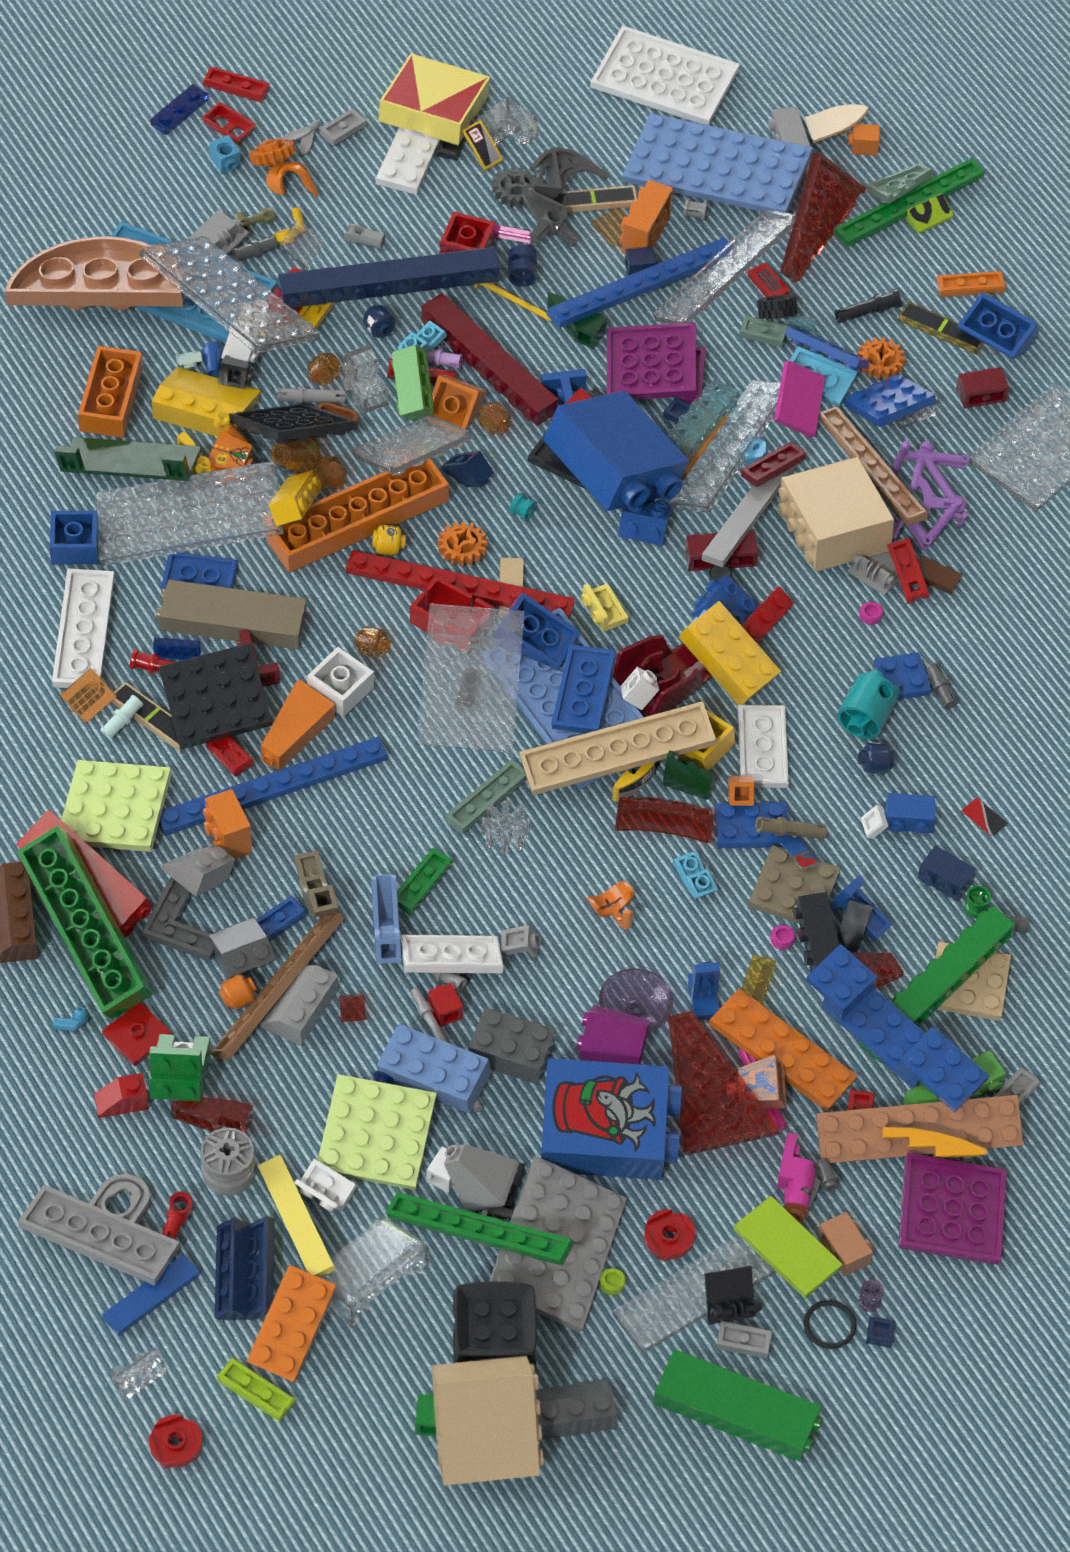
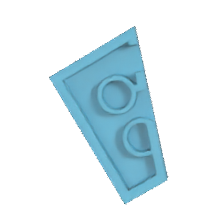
[790,346,858,408]

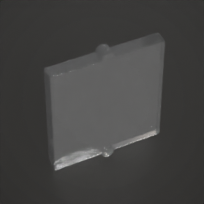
[280,219,324,270]

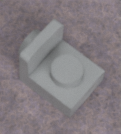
[501,925,541,958]

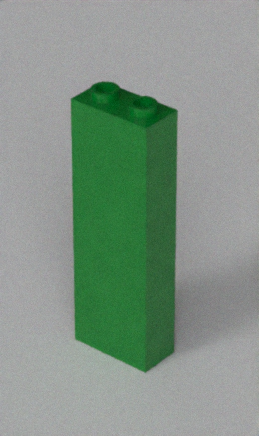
[653,1349,823,1462]

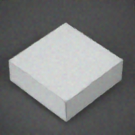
[861,805,888,839]

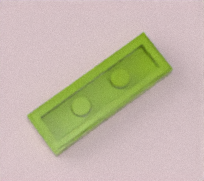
[216,1357,296,1422]

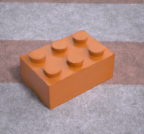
[620,180,673,254]

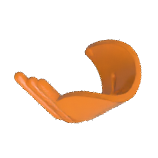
[266,161,319,197]
[586,881,634,930]

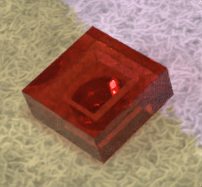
[339,994,366,1022]

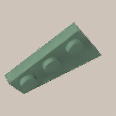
[866,163,933,204]

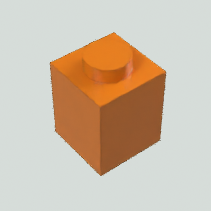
[848,124,879,155]
[728,776,754,806]

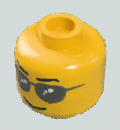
[372,525,406,556]

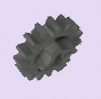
[492,166,536,208]

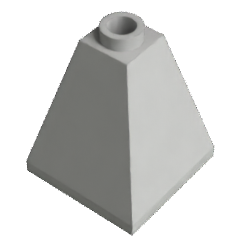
[444,1144,519,1212]

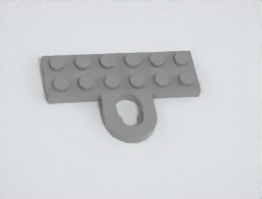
[18,1174,180,1285]

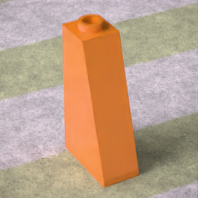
[261,679,335,770]

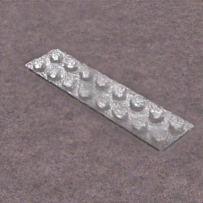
[653,210,799,327]
[669,380,780,513]
[613,1235,777,1354]

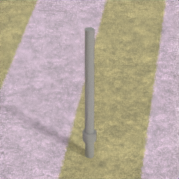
[411,987,483,1113]

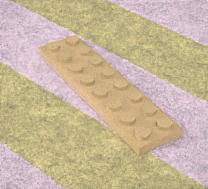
[519,701,717,796]

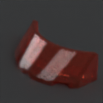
[615,797,714,843]

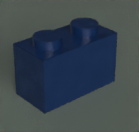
[918,845,977,902]

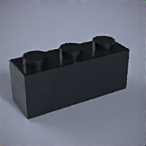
[792,892,839,972]

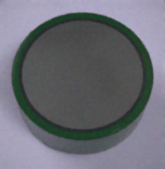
[708,565,732,581]

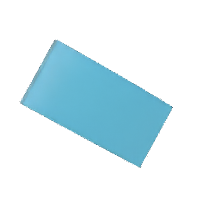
[397,321,447,353]
[673,851,718,899]

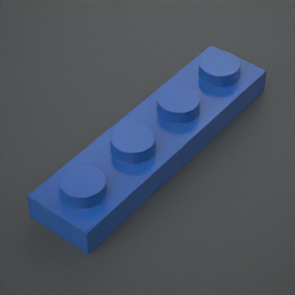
[785,327,870,371]

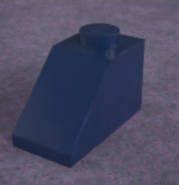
[441,451,494,488]

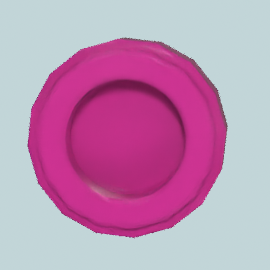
[859,602,883,625]
[770,925,795,950]

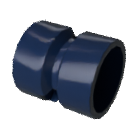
[508,245,537,287]

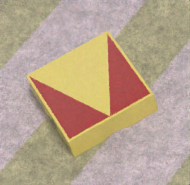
[379,53,490,145]

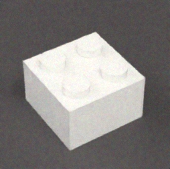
[307,647,374,717]

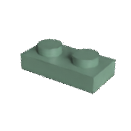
[739,315,788,347]

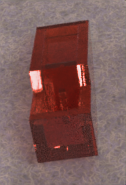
[171,1098,253,1134]

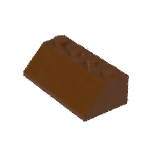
[0,861,38,963]

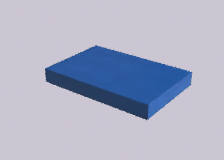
[161,551,238,592]

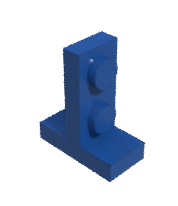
[541,369,587,405]
[829,875,893,942]
[687,962,720,1021]

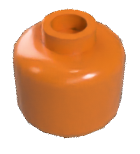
[218,974,257,1010]

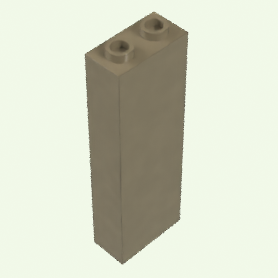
[156,580,307,650]

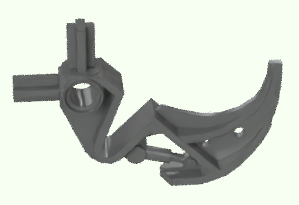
[522,147,609,247]

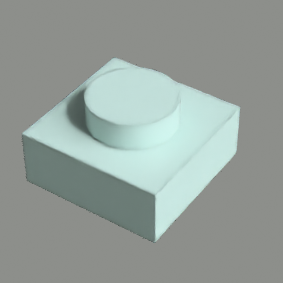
[176,351,202,368]

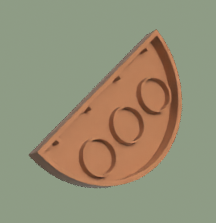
[5,236,184,310]

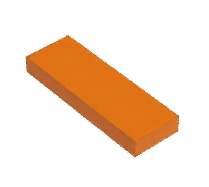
[937,271,1006,297]

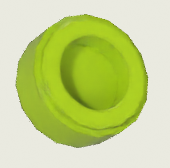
[600,1268,626,1295]

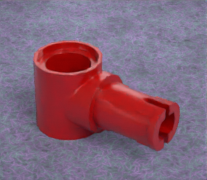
[162,1191,193,1240]

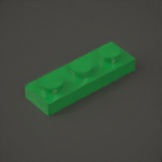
[397,848,453,915]

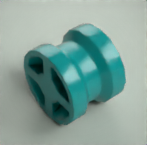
[509,493,537,521]

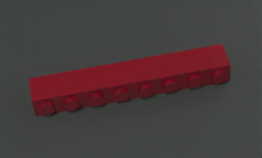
[421,293,558,426]

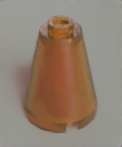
[270,436,321,476]

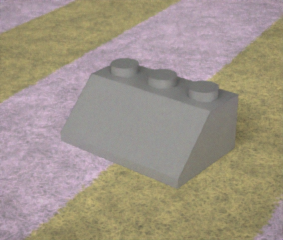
[258,965,338,1046]

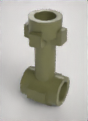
[232,207,275,231]

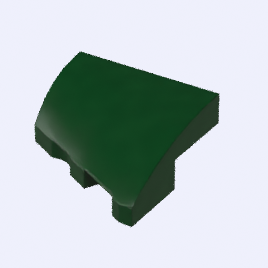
[663,750,714,800]

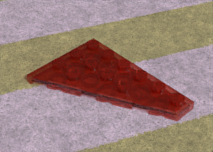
[780,152,866,282]

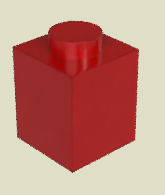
[428,983,463,1027]

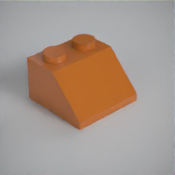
[424,375,487,434]

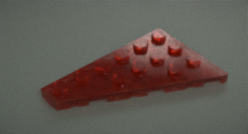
[668,1011,781,1155]

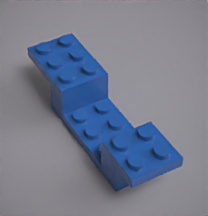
[806,944,989,1113]

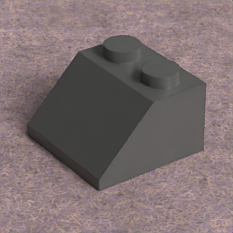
[208,918,276,980]

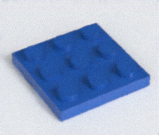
[843,374,936,427]

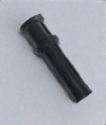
[834,288,902,323]

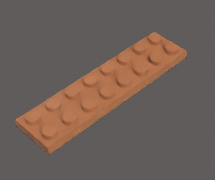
[816,1095,1023,1164]

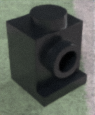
[218,355,254,389]

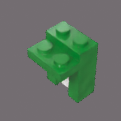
[149,1034,211,1101]

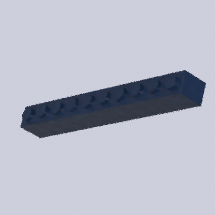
[278,247,501,309]

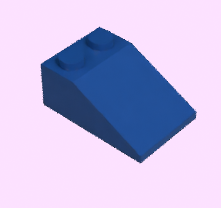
[492,593,581,670]

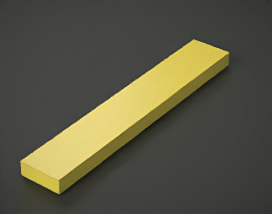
[258,1154,336,1278]

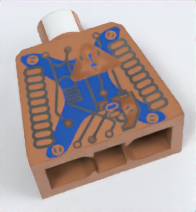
[727,1055,787,1109]

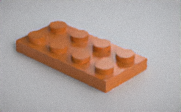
[247,1265,338,1383]

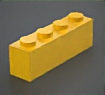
[269,470,321,526]

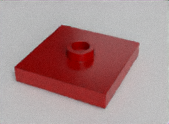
[102,1002,172,1067]

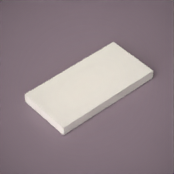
[737,705,789,788]
[400,935,504,973]

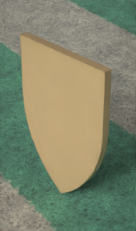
[804,104,869,143]

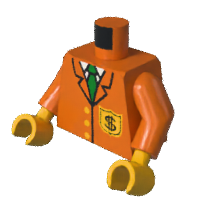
[195,412,263,485]

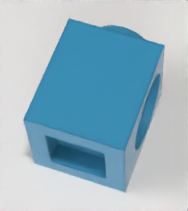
[209,135,240,174]

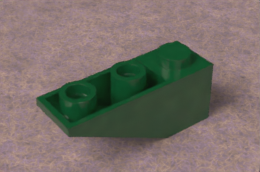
[547,292,607,349]

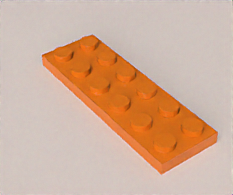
[708,988,858,1112]

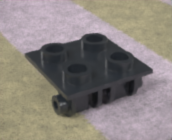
[704,1266,762,1325]

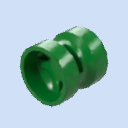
[964,886,991,919]

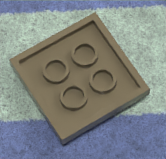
[748,845,841,924]

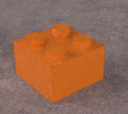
[203,789,252,859]

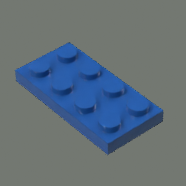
[551,645,616,733]

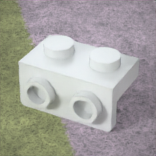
[295,1159,358,1212]

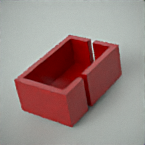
[410,576,494,655]

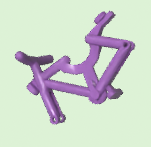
[891,441,970,551]

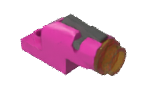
[777,1133,821,1223]

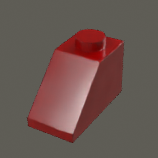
[94,1073,148,1118]

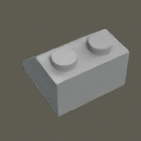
[161,845,235,897]

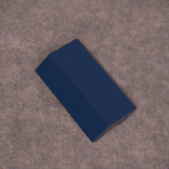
[214,1216,275,1320]

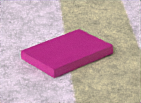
[774,360,825,438]

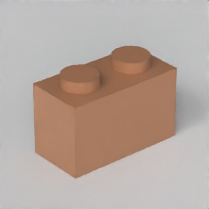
[818,1212,873,1277]

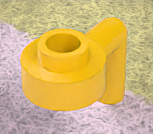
[274,207,306,245]

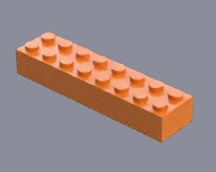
[266,453,449,573]

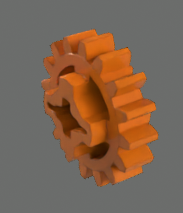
[249,138,296,167]
[857,337,905,380]
[437,521,487,567]

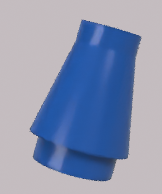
[201,342,223,377]

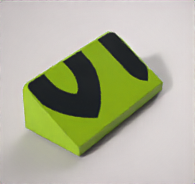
[906,194,954,234]

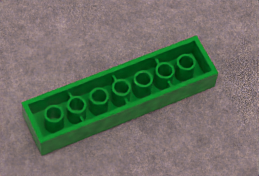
[17,825,154,1020]

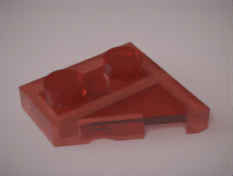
[850,952,904,988]

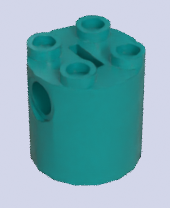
[837,670,900,739]

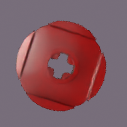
[644,1209,695,1261]
[149,1415,202,1469]

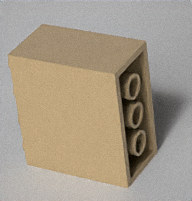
[778,457,894,572]
[431,1356,544,1485]

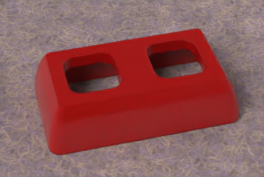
[202,102,255,145]

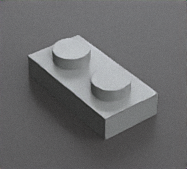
[319,108,366,146]
[716,1321,772,1359]

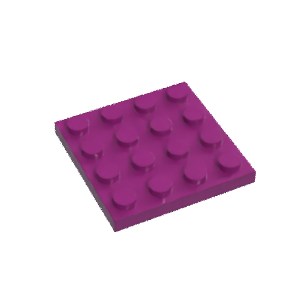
[607,322,697,400]
[898,1153,1007,1265]

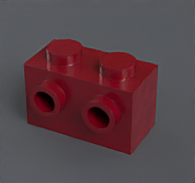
[956,367,1009,409]

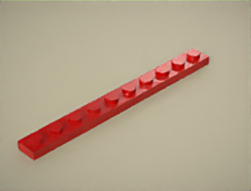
[346,550,575,620]

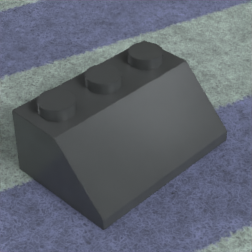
[536,1379,617,1440]

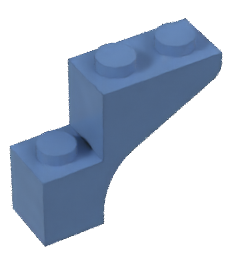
[371,874,401,964]

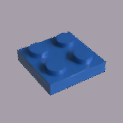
[873,652,931,700]

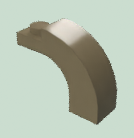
[294,850,338,918]

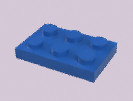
[714,802,790,849]

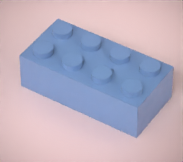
[376,1024,491,1114]

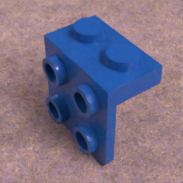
[618,500,673,546]
[691,574,758,625]

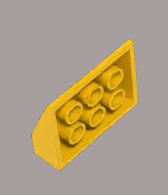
[152,367,261,437]

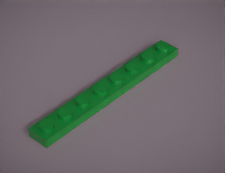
[834,158,985,247]
[385,1192,574,1266]

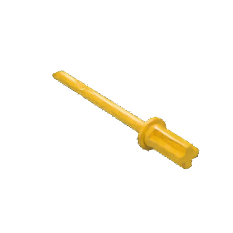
[474,283,551,321]

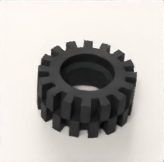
[757,294,798,319]

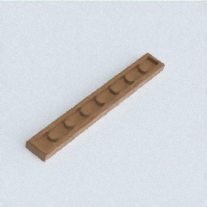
[818,406,928,526]
[211,913,344,1059]

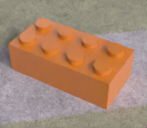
[78,346,143,438]

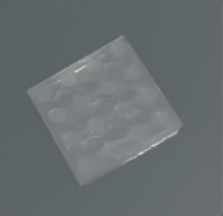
[352,415,471,475]

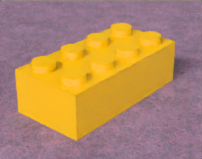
[679,601,781,705]

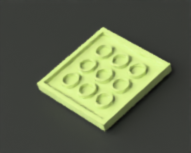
[61,760,172,852]
[318,1074,437,1190]

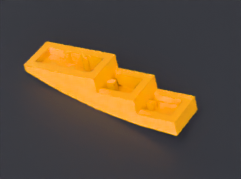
[881,1127,987,1158]

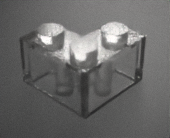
[476,97,539,146]
[343,345,388,414]

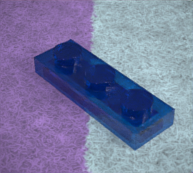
[150,84,209,135]

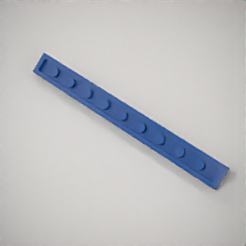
[547,237,737,328]
[159,737,388,836]

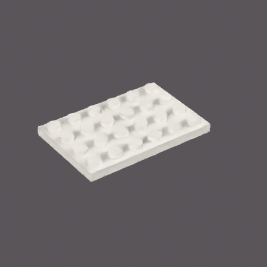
[590,26,740,125]

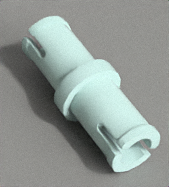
[100,695,143,740]

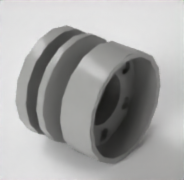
[200,1128,255,1196]

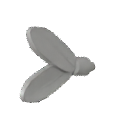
[282,119,321,155]

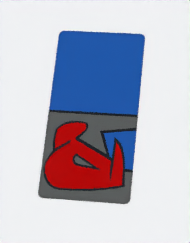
[780,837,820,870]

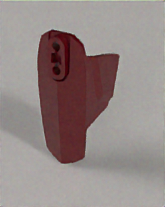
[613,635,712,717]

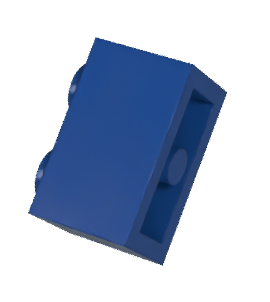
[885,793,935,834]

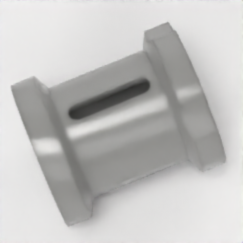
[683,198,708,221]

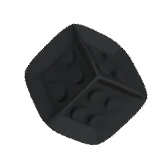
[453,1281,537,1374]

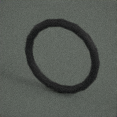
[803,1300,857,1349]

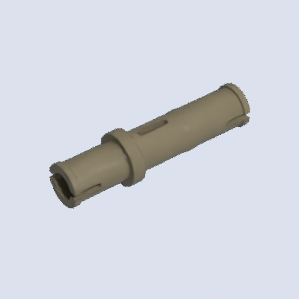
[755,816,827,840]

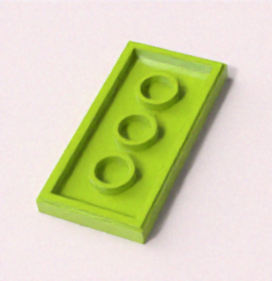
[733,1196,843,1299]

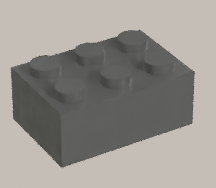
[468,1007,556,1085]

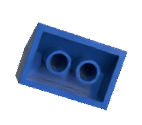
[957,292,1039,359]

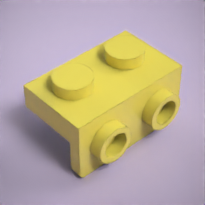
[581,583,628,632]

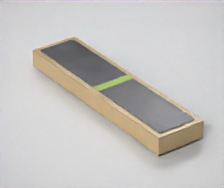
[552,185,637,213]
[110,682,183,752]

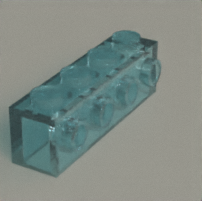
[666,379,738,462]

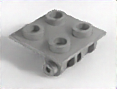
[188,209,250,260]
[847,552,899,596]

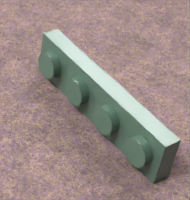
[445,759,527,834]

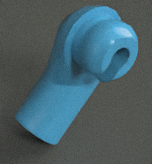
[53,1007,89,1031]

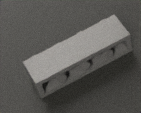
[768,107,817,186]

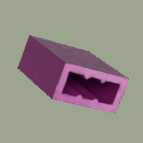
[576,1005,651,1065]

